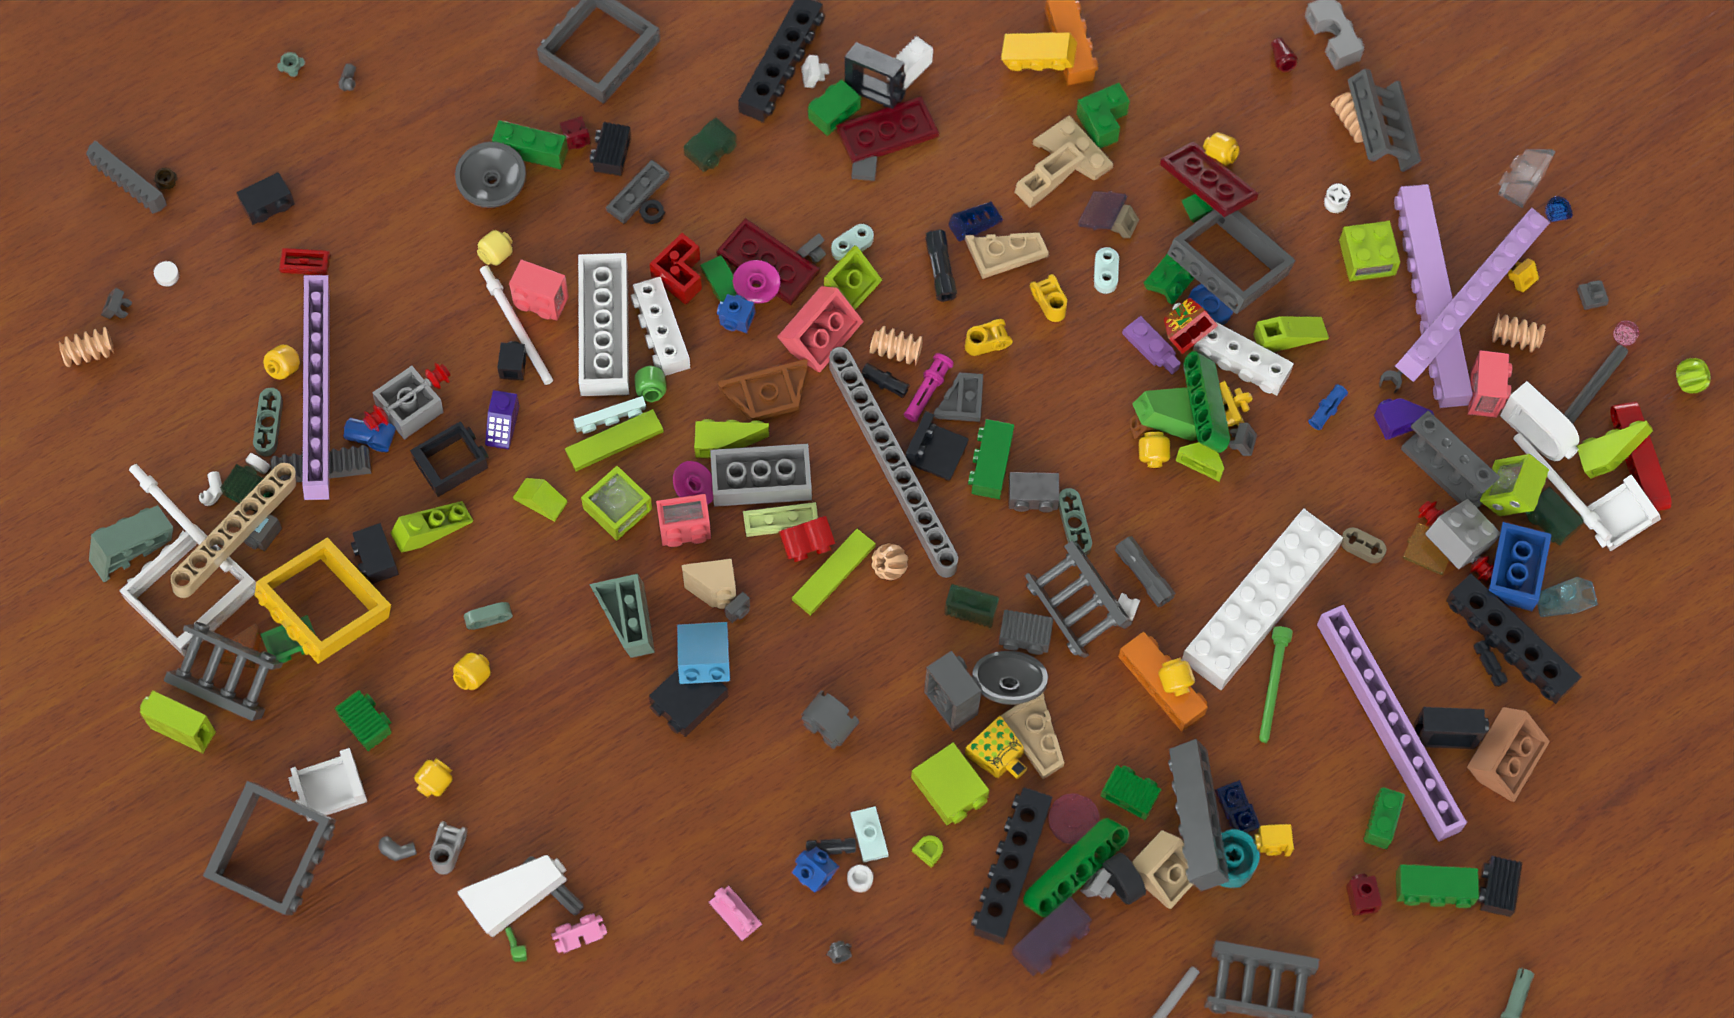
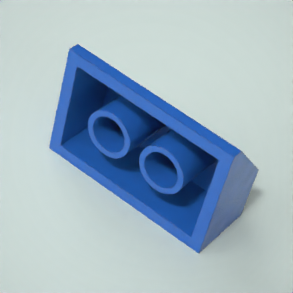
[1489,522,1552,611]

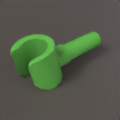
[505,927,527,962]

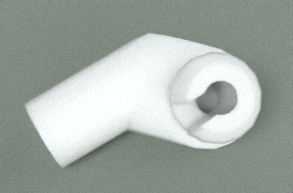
[199,471,223,506]

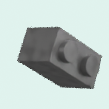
[1009,472,1059,512]

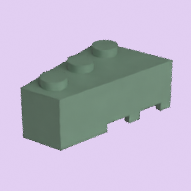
[89,505,173,582]
[589,574,655,658]

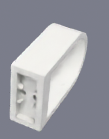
[1500,381,1579,461]

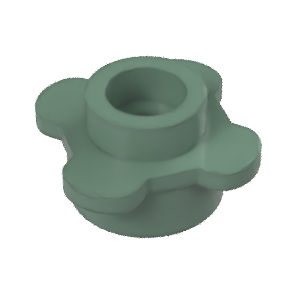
[277,52,305,77]

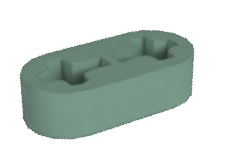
[464,602,513,630]

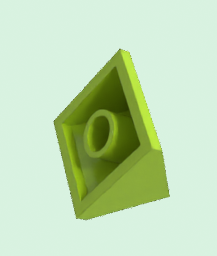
[824,245,882,310]

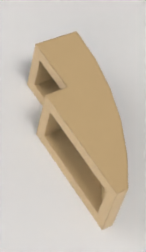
[1015,141,1085,208]

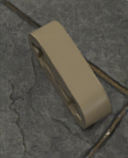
[1341,527,1387,563]

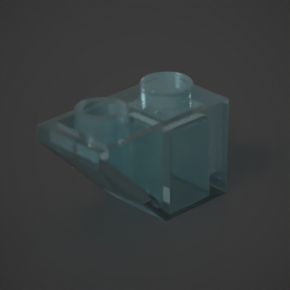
[1537,577,1598,617]

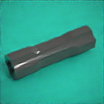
[1115,536,1176,607]

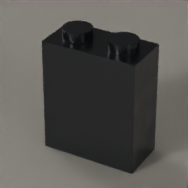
[649,669,728,737]

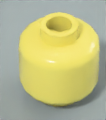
[477,230,513,265]

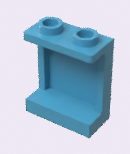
[677,622,730,684]

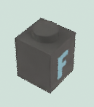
[244,510,282,552]

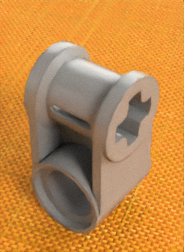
[430,821,467,874]

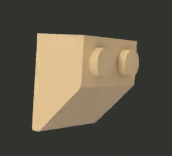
[682,559,736,609]
[1132,830,1193,909]

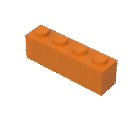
[1045,0,1098,85]
[1118,631,1208,732]

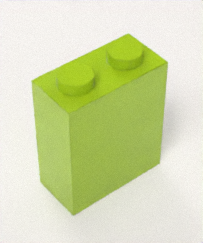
[140,691,216,753]
[911,743,989,825]

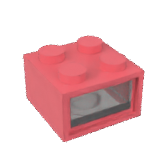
[509,260,569,320]
[1468,351,1512,418]
[656,494,711,547]

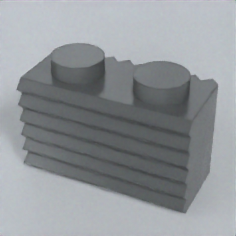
[999,610,1054,655]

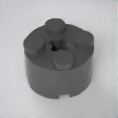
[801,690,860,749]

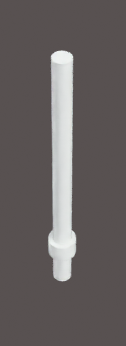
[480,266,553,385]
[1514,433,1612,541]
[129,464,232,572]

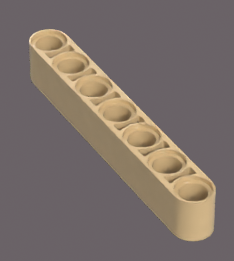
[171,463,296,598]

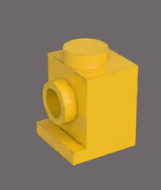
[1253,824,1294,856]

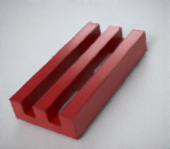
[279,248,330,275]

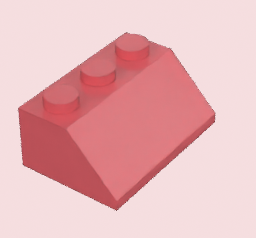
[777,286,864,372]

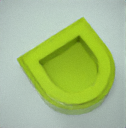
[912,835,943,868]

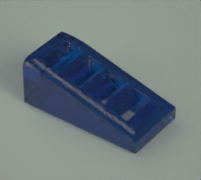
[949,202,1003,241]

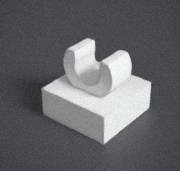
[801,55,829,88]

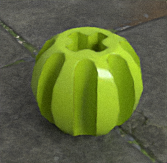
[1676,358,1711,393]

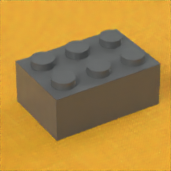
[924,651,982,731]

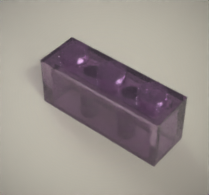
[1012,897,1092,976]

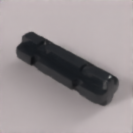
[1474,640,1508,687]
[806,838,856,854]

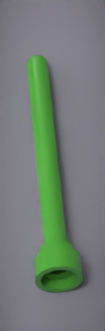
[1259,626,1293,743]

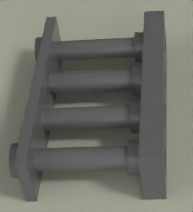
[1348,69,1421,172]
[1401,410,1500,509]
[1025,541,1133,658]
[164,622,283,721]
[1204,940,1319,1018]

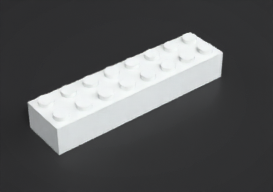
[1182,508,1343,690]

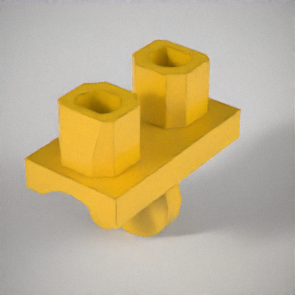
[1219,381,1252,427]

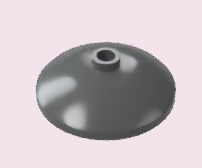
[455,142,526,208]
[972,651,1048,705]

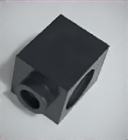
[497,341,527,380]

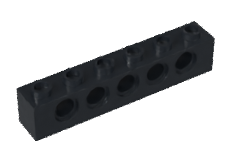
[738,0,825,123]
[1446,574,1582,704]
[971,787,1053,945]

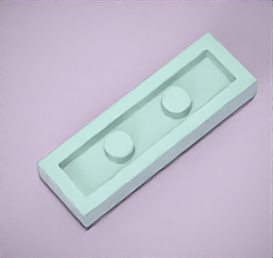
[574,396,646,434]

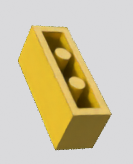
[1001,33,1077,71]

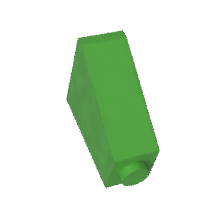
[1132,387,1197,441]

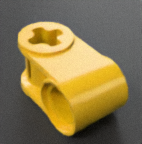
[1030,274,1067,322]
[964,319,1013,356]

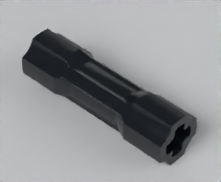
[925,229,957,302]

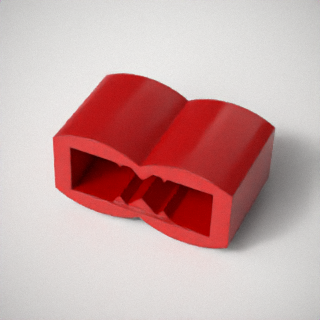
[778,516,835,563]

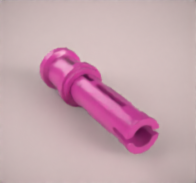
[903,353,954,422]

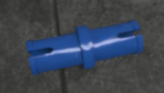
[1308,384,1348,430]

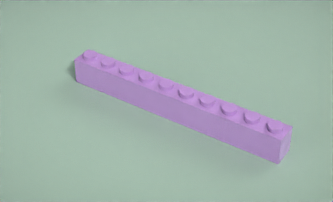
[1394,184,1473,408]
[1395,208,1550,382]
[303,275,330,500]
[1317,604,1467,842]

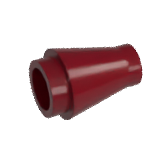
[1271,38,1297,72]

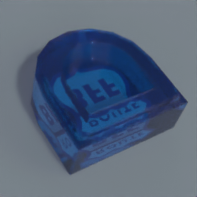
[1545,196,1573,222]

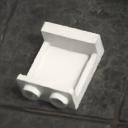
[1581,475,1661,551]
[288,748,367,821]

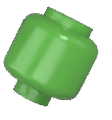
[634,366,667,402]

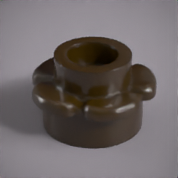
[154,168,178,190]

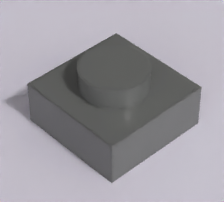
[725,592,750,623]

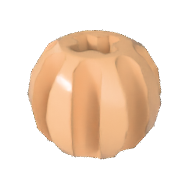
[871,543,908,580]

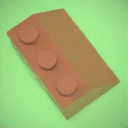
[1467,707,1550,802]

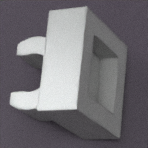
[1080,869,1115,899]

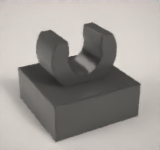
[796,233,826,263]
[1577,280,1609,310]
[101,288,132,319]
[1228,423,1257,456]

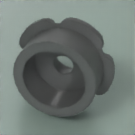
[827,941,852,963]

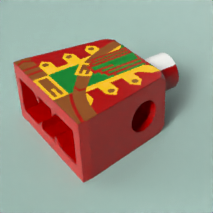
[1164,298,1218,354]

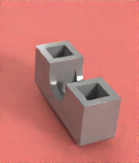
[1305,0,1364,70]

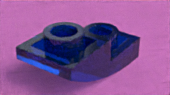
[1215,780,1260,833]

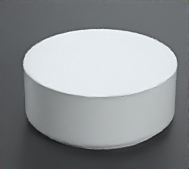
[154,261,179,286]
[245,453,271,474]
[847,865,873,892]

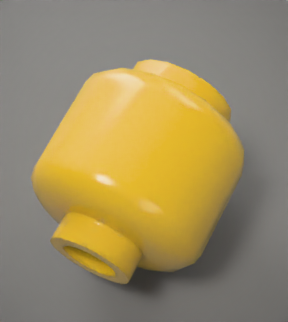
[1203,132,1240,166]
[263,344,300,380]
[1138,432,1170,468]
[453,653,491,690]
[1158,657,1195,697]
[414,759,453,797]

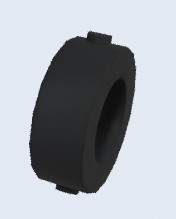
[639,200,665,224]

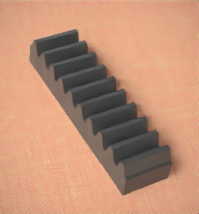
[86,141,167,214]
[271,445,371,483]

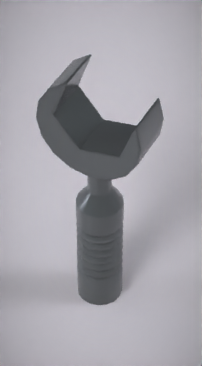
[1379,370,1403,393]

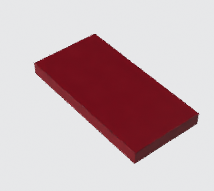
[836,96,939,165]
[1159,141,1259,217]
[716,218,820,305]

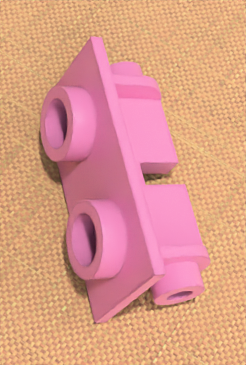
[709,886,762,941]
[551,914,607,953]

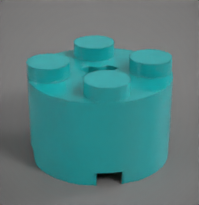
[1220,829,1260,888]

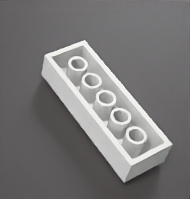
[578,253,629,396]

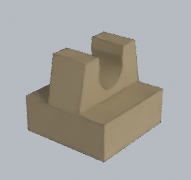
[1107,205,1139,238]

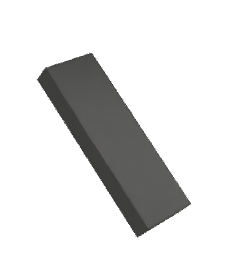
[606,160,670,224]

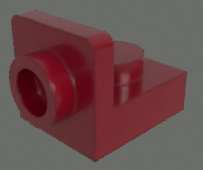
[560,116,591,150]

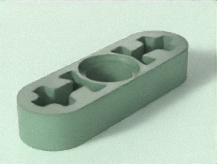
[253,388,283,456]
[1058,488,1092,556]

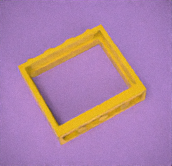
[254,537,391,664]

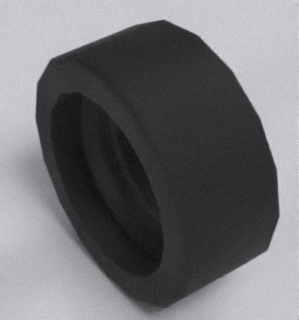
[1102,853,1146,904]

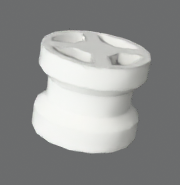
[1324,184,1350,213]
[1118,593,1140,621]

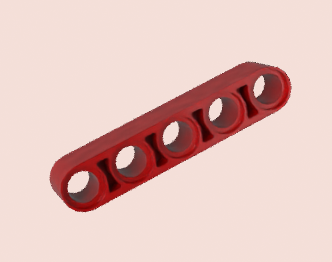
[1610,401,1672,511]

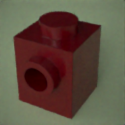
[1346,874,1382,916]

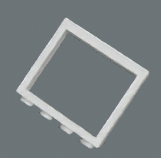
[120,524,256,657]

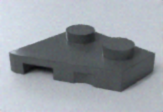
[934,373,983,422]

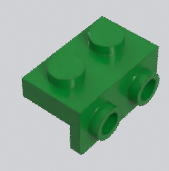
[1144,254,1194,304]
[260,615,316,663]

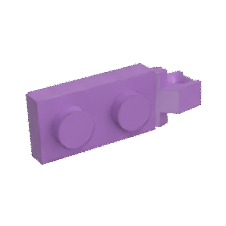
[1123,316,1180,374]

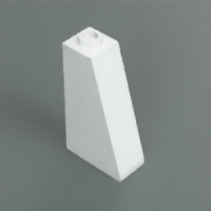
[457,855,567,937]

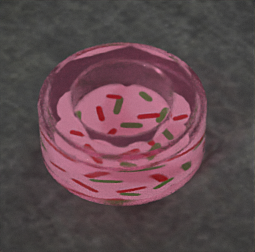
[1613,321,1639,346]

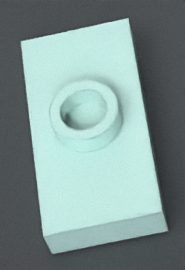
[851,807,888,863]

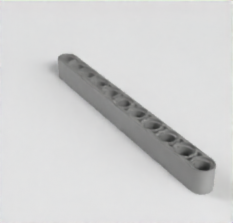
[829,347,958,578]

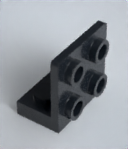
[906,411,969,481]

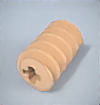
[1331,92,1363,143]
[1492,313,1546,353]
[870,326,922,366]
[59,327,114,367]

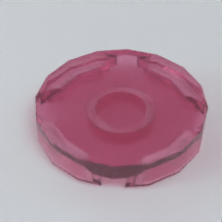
[1048,793,1100,845]

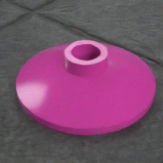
[733,260,780,304]
[673,461,713,508]

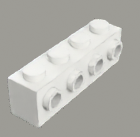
[631,277,690,376]
[1193,322,1294,396]

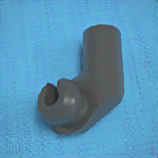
[339,64,356,91]

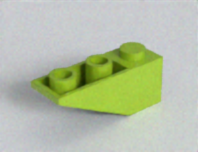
[1253,316,1329,352]
[694,419,769,458]
[1576,421,1653,478]
[390,501,473,553]

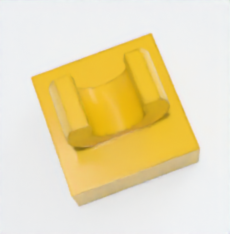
[1508,258,1539,292]

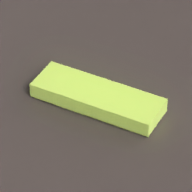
[743,502,818,537]

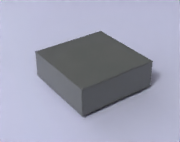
[852,155,877,181]

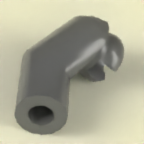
[379,836,417,861]

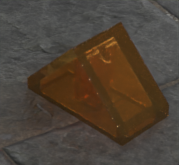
[219,623,262,668]

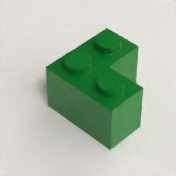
[1076,83,1130,149]

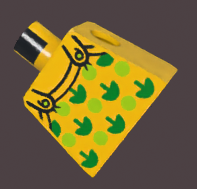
[965,716,1027,779]

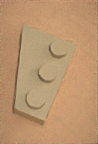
[1033,116,1113,181]
[965,233,1048,279]
[1001,693,1064,779]

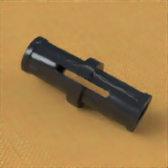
[861,363,910,398]

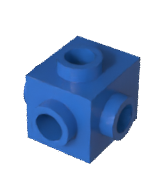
[717,294,755,333]
[792,846,839,892]

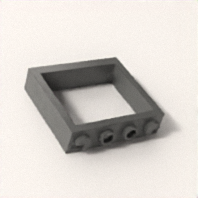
[537,0,660,104]
[1167,209,1296,314]
[203,781,336,915]

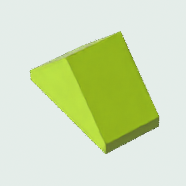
[1176,442,1224,482]
[513,478,568,522]

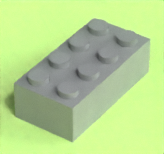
[710,444,812,506]

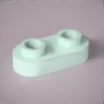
[831,224,874,261]
[1094,247,1119,294]

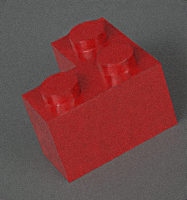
[650,233,702,305]

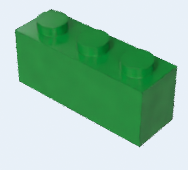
[492,120,568,170]
[968,419,1015,499]
[1396,864,1479,908]

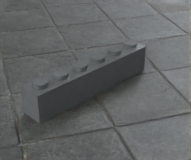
[1168,739,1229,891]

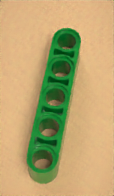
[1183,351,1230,453]
[1023,818,1129,917]

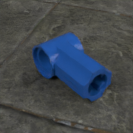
[343,418,396,452]

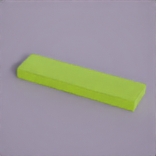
[565,409,664,471]
[792,529,876,616]

